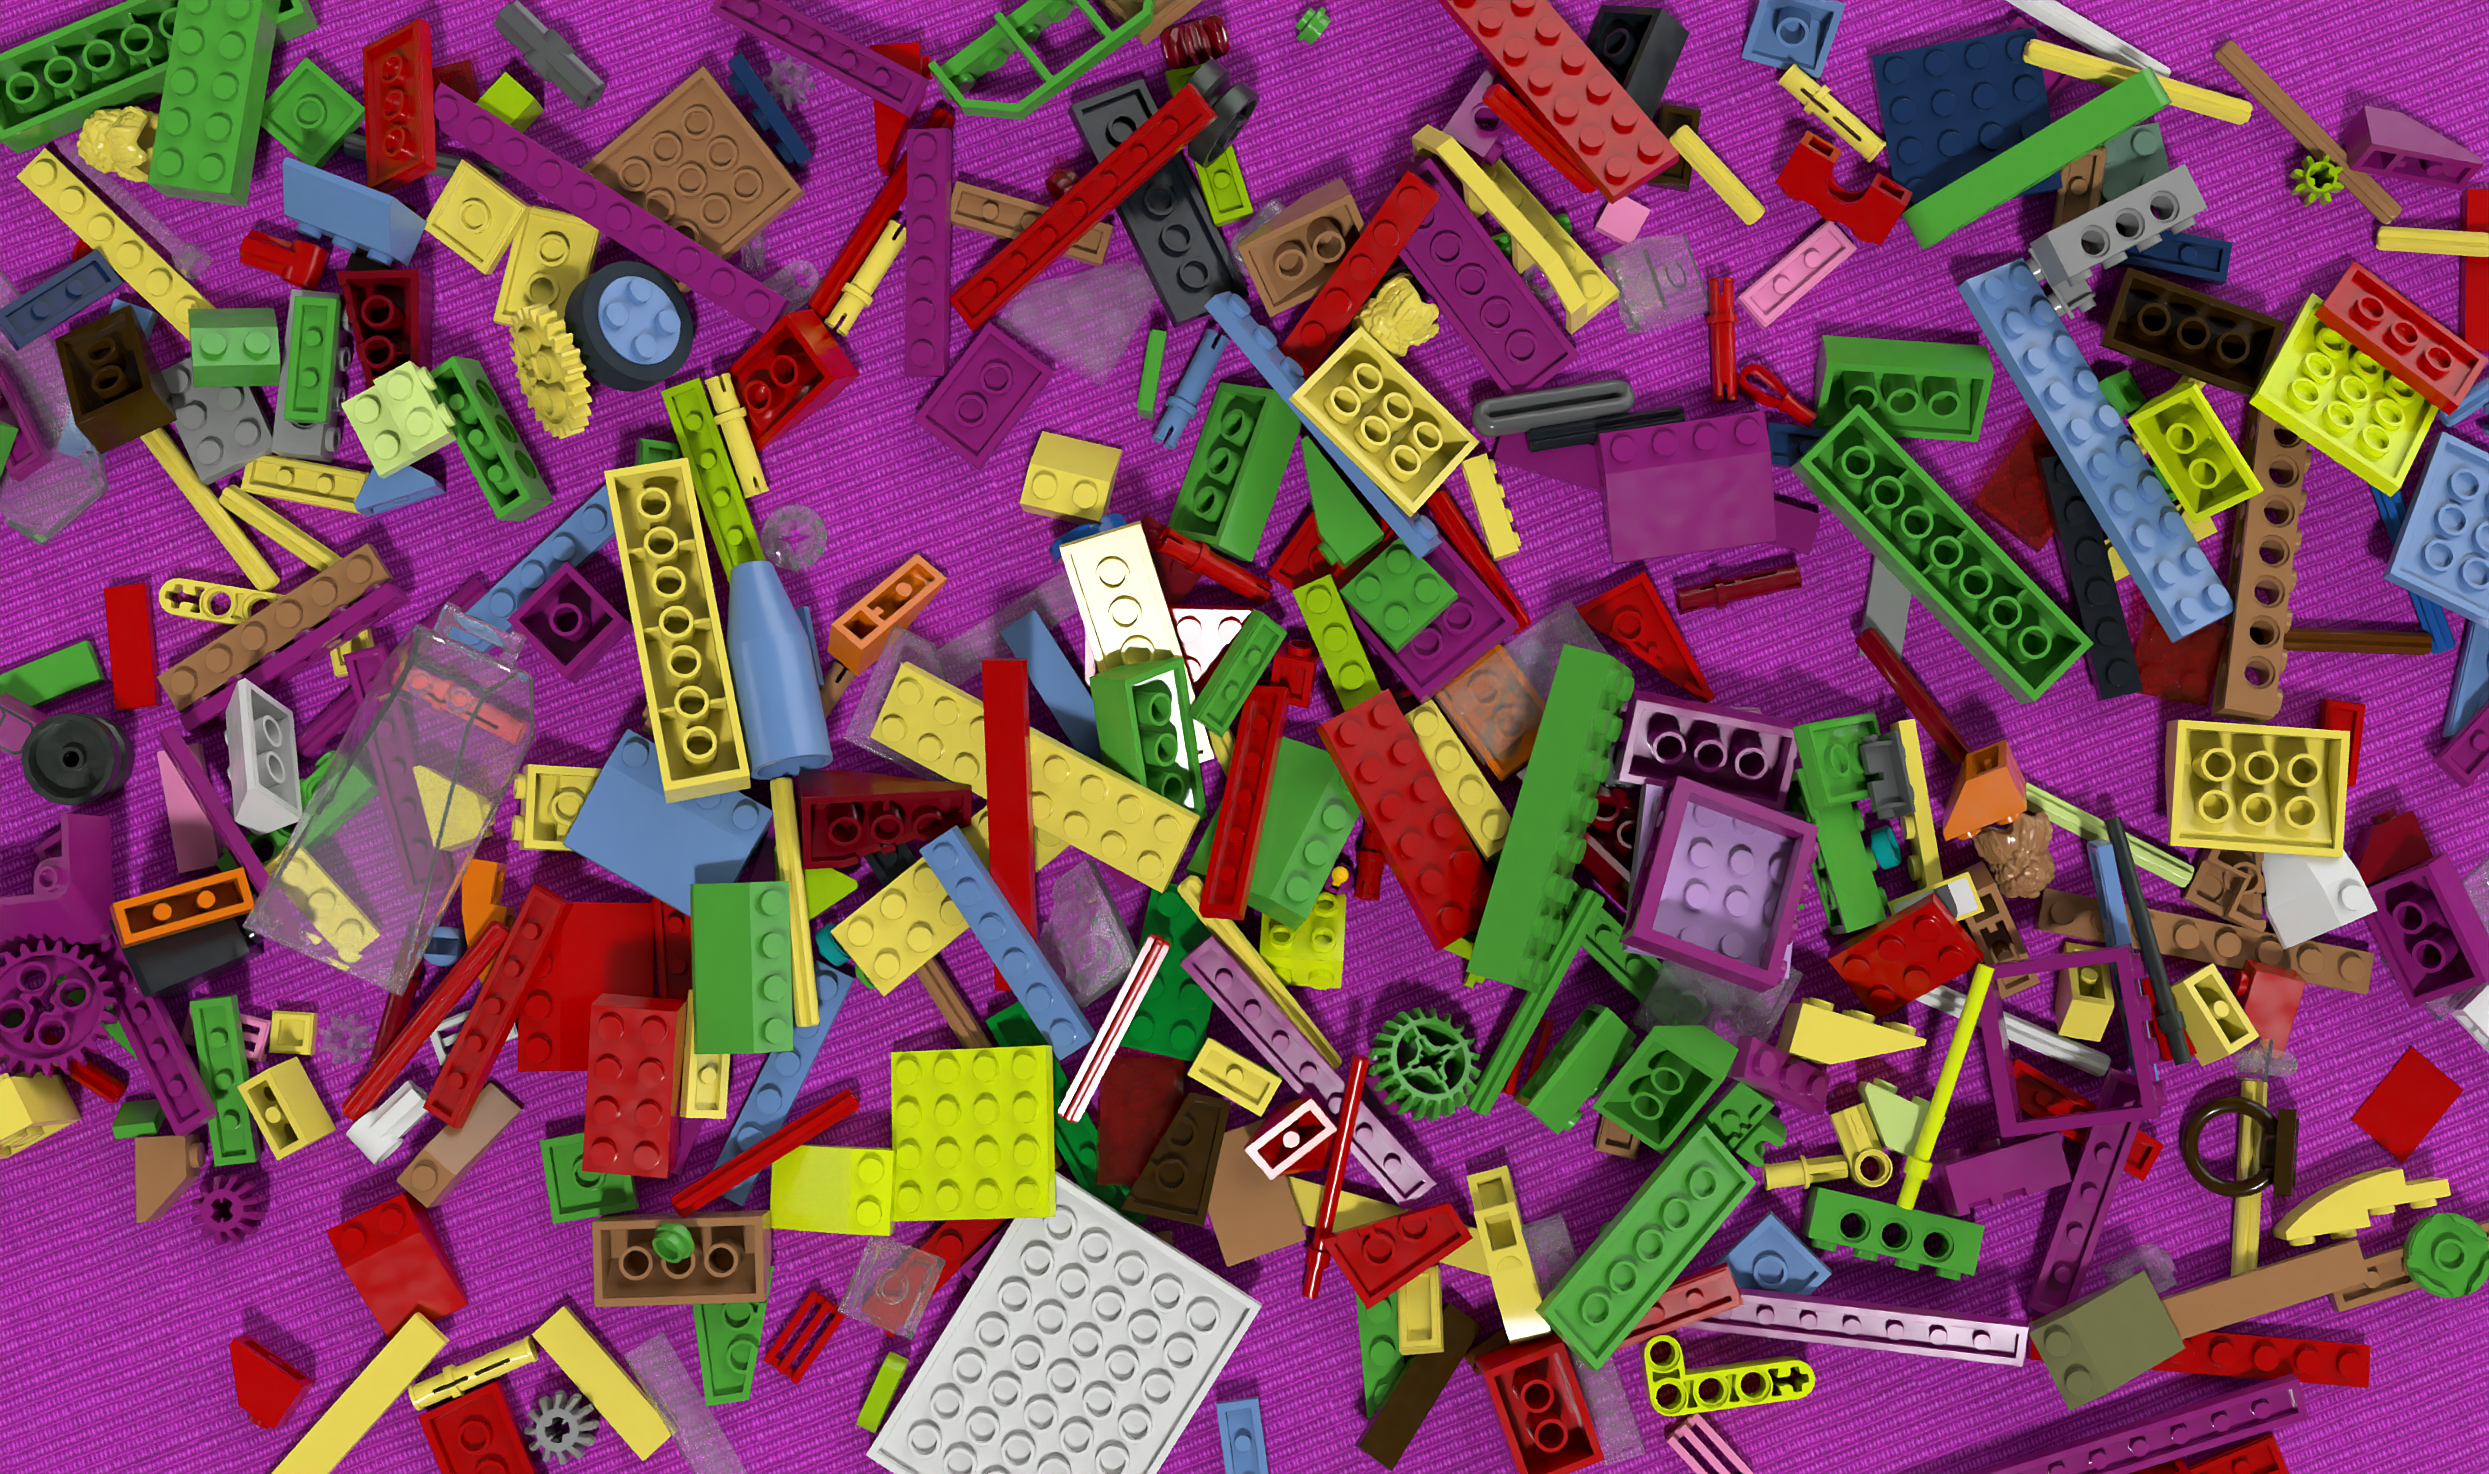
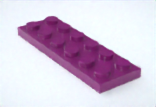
[1364,158,1580,396]

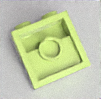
[341,361,457,479]

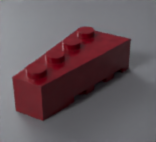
[336,269,432,390]

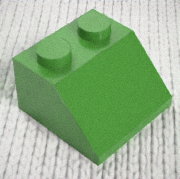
[188,308,281,388]

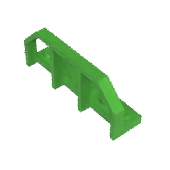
[928,0,1156,120]

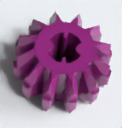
[190,1173,267,1245]

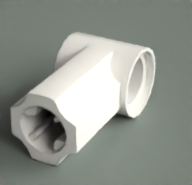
[346,1080,429,1166]

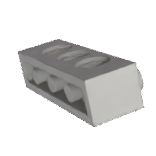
[2030,164,2208,287]
[271,289,353,463]

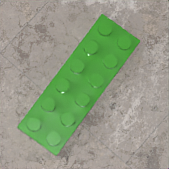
[1535,1122,1757,1371]

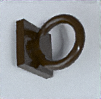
[2181,1096,2300,1198]

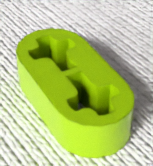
[856,1351,909,1434]

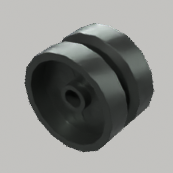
[1181,59,1260,168]
[21,713,134,806]

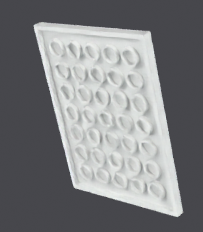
[866,1171,1262,1474]

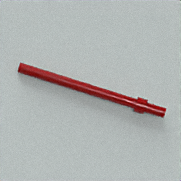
[1302,1054,1369,1298]

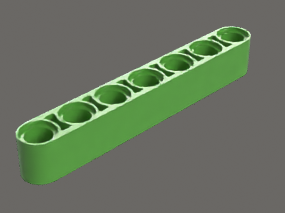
[1902,67,2172,250]

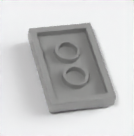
[161,357,273,485]

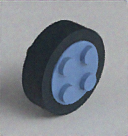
[564,261,693,392]

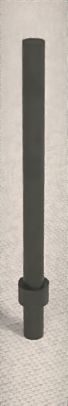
[2104,817,2192,1066]

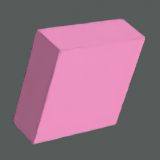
[1594,196,1651,248]

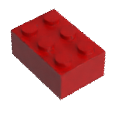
[1474,1329,1605,1474]

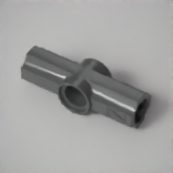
[493,0,606,111]

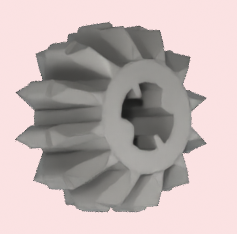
[524,1390,599,1465]

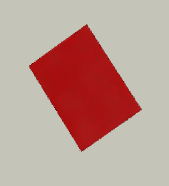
[2351,1046,2463,1163]

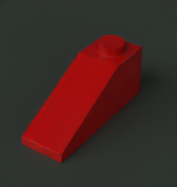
[870,42,932,176]

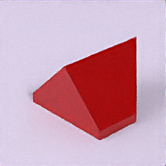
[1244,1095,1338,1180]

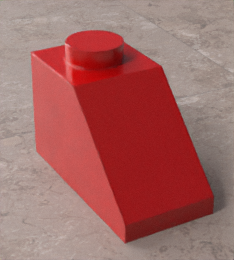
[2232,959,2306,1061]
[229,1334,316,1429]

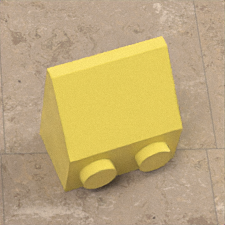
[1020,431,1122,525]

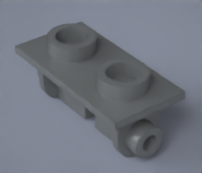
[1859,730,1916,820]

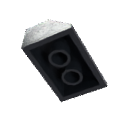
[1585,5,1689,121]

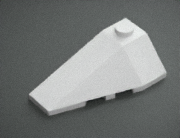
[2261,850,2378,950]

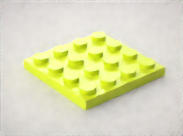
[2249,293,2439,498]
[891,1045,1056,1222]

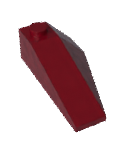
[1515,767,1639,910]
[799,770,972,870]

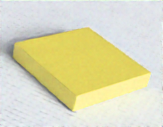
[424,159,532,275]

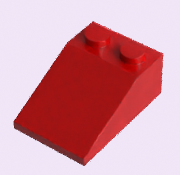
[723,309,860,454]
[326,1192,469,1341]

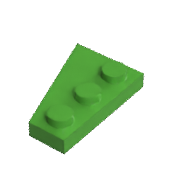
[692,1265,774,1407]

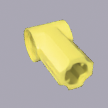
[1829,1102,1893,1188]

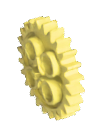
[509,303,592,439]

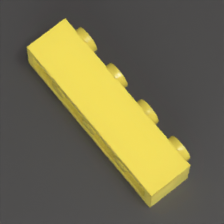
[1460,453,1521,562]

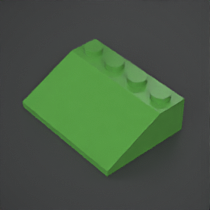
[1185,736,1360,931]

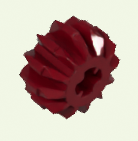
[1159,14,1230,70]

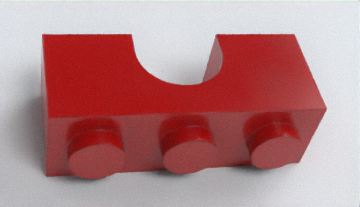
[1775,130,1913,247]

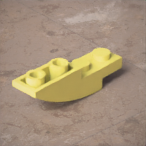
[1466,1165,1552,1345]
[2272,1167,2451,1246]

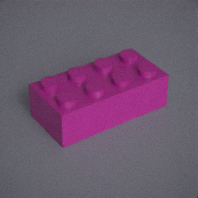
[1613,689,1798,812]

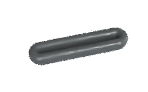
[1471,379,1635,437]

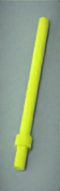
[1896,963,1994,1210]

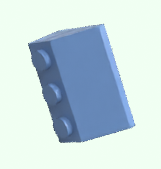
[282,156,427,267]

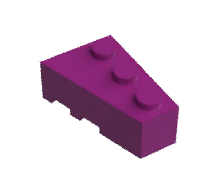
[1930,1131,2072,1217]

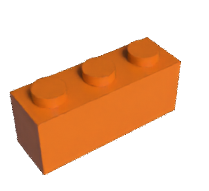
[109,867,255,949]

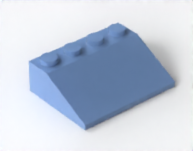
[563,729,773,917]

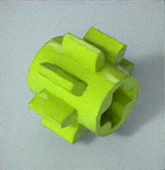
[2289,155,2344,207]

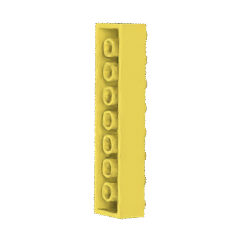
[604,457,751,804]

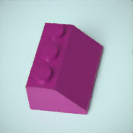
[2365,852,2489,1008]

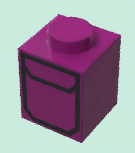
[0,692,50,760]

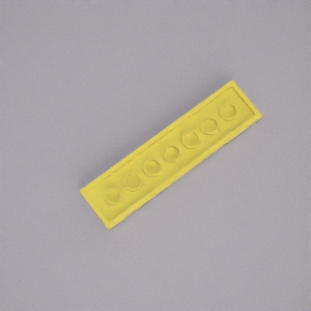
[870,661,1200,893]

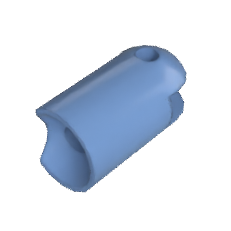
[422,926,467,967]

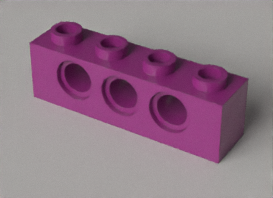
[1442,63,1527,170]

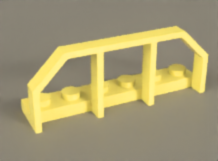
[1412,124,1619,335]

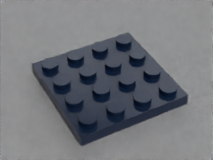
[1870,27,2063,219]

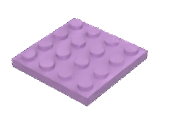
[1622,784,1805,981]

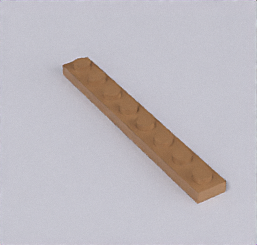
[2034,888,2375,995]

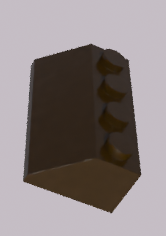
[2099,267,2286,399]

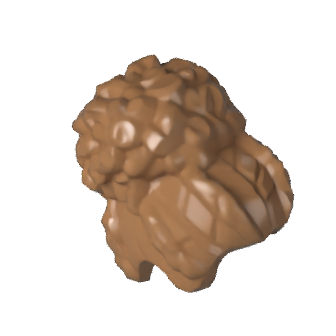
[1972,811,2055,899]

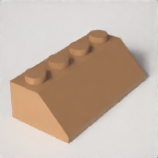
[592,1210,772,1307]

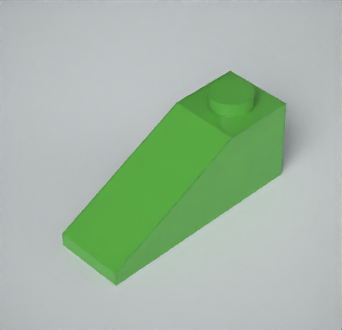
[1300,435,1384,570]

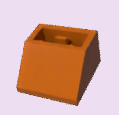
[1943,739,2027,841]

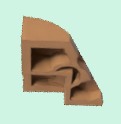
[2181,848,2266,933]

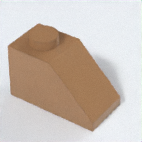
[135,1134,205,1223]

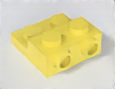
[511,764,602,852]

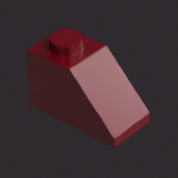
[2349,807,2434,885]

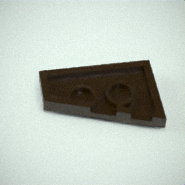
[1120,1091,1231,1227]

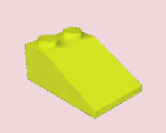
[770,1144,897,1236]

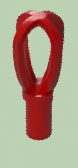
[1737,363,1818,427]

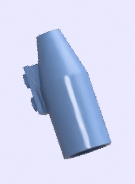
[726,561,833,780]

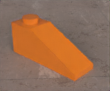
[827,554,947,677]

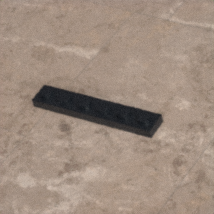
[2036,455,2143,702]

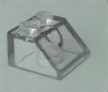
[1601,234,1710,334]

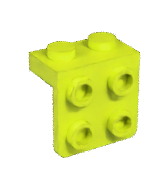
[1259,890,1346,990]

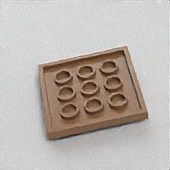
[580,66,806,297]

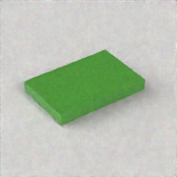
[1793,712,1881,810]

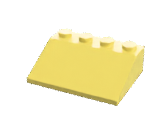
[1289,326,1479,517]
[2165,720,2350,858]

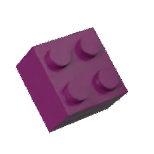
[507,561,633,684]

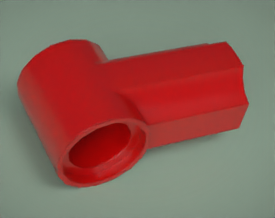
[239,230,330,291]

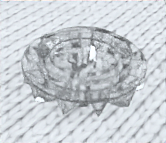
[761,505,828,571]

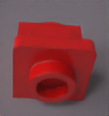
[1270,639,1321,708]

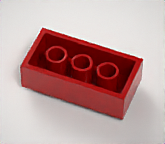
[582,993,687,1179]

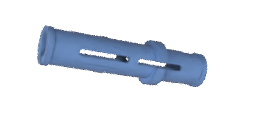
[1151,329,1229,450]

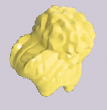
[76,106,159,183]
[1351,272,1439,360]

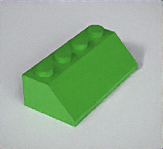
[1813,335,1994,442]
[1167,382,1302,562]
[1089,657,1207,821]
[1788,768,1889,935]
[690,881,794,1054]

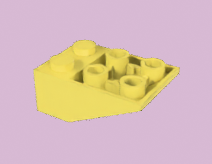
[1776,997,1927,1065]

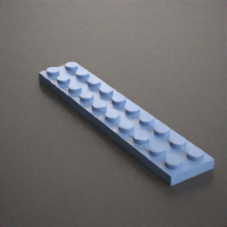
[1957,258,2235,643]

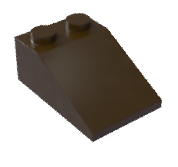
[55,305,177,454]

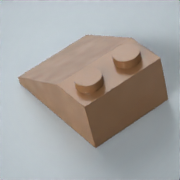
[1236,178,1366,317]

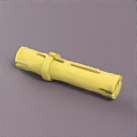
[1778,63,1887,163]
[824,220,906,337]
[704,373,770,499]
[408,1336,538,1411]

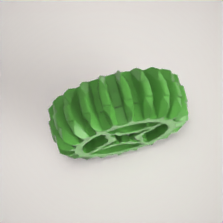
[1368,1007,1481,1121]

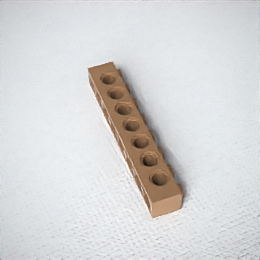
[2211,399,2312,725]

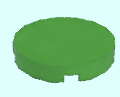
[2403,1213,2489,1298]

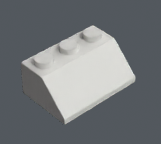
[224,678,303,836]

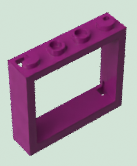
[1619,775,1819,993]
[1971,943,2168,1138]

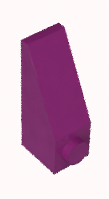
[2342,105,2483,190]

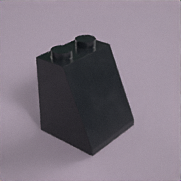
[109,914,264,998]

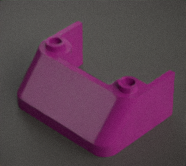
[0,813,114,954]

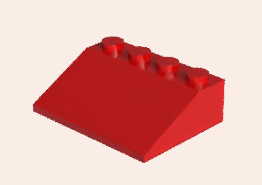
[518,902,656,1072]

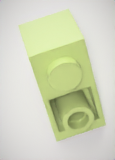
[1857,1078,1946,1158]

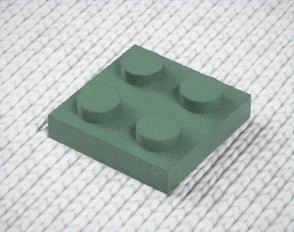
[2098,122,2170,209]

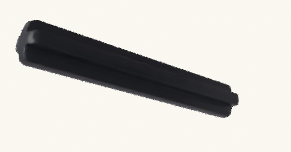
[1526,405,1686,452]

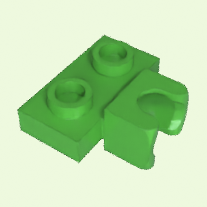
[1689,1079,1787,1167]

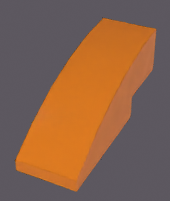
[461,857,517,986]

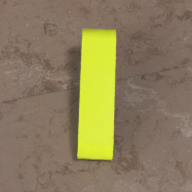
[1639,1333,1815,1416]

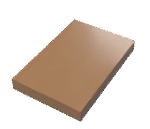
[1208,1118,1307,1267]

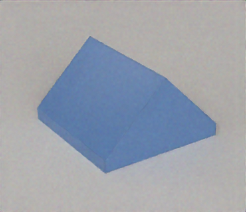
[1741,0,1845,79]

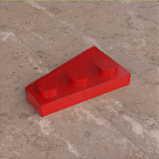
[1320,1200,1473,1310]

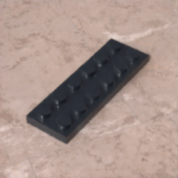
[1068,78,1249,329]

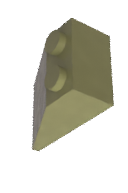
[2028,1269,2185,1411]

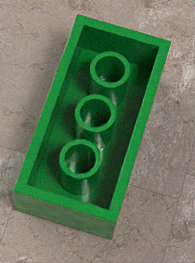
[1119,883,1214,1062]

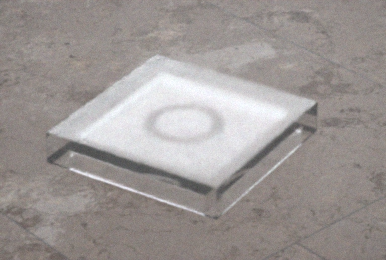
[837,1235,946,1340]

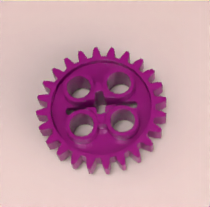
[0,940,119,1079]

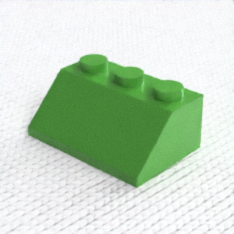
[1512,1002,1637,1135]
[1592,1025,1739,1155]

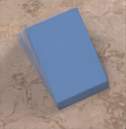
[354,465,446,517]

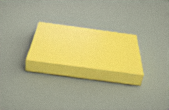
[493,205,602,327]

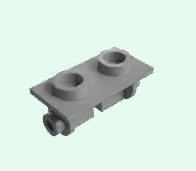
[2025,248,2097,320]

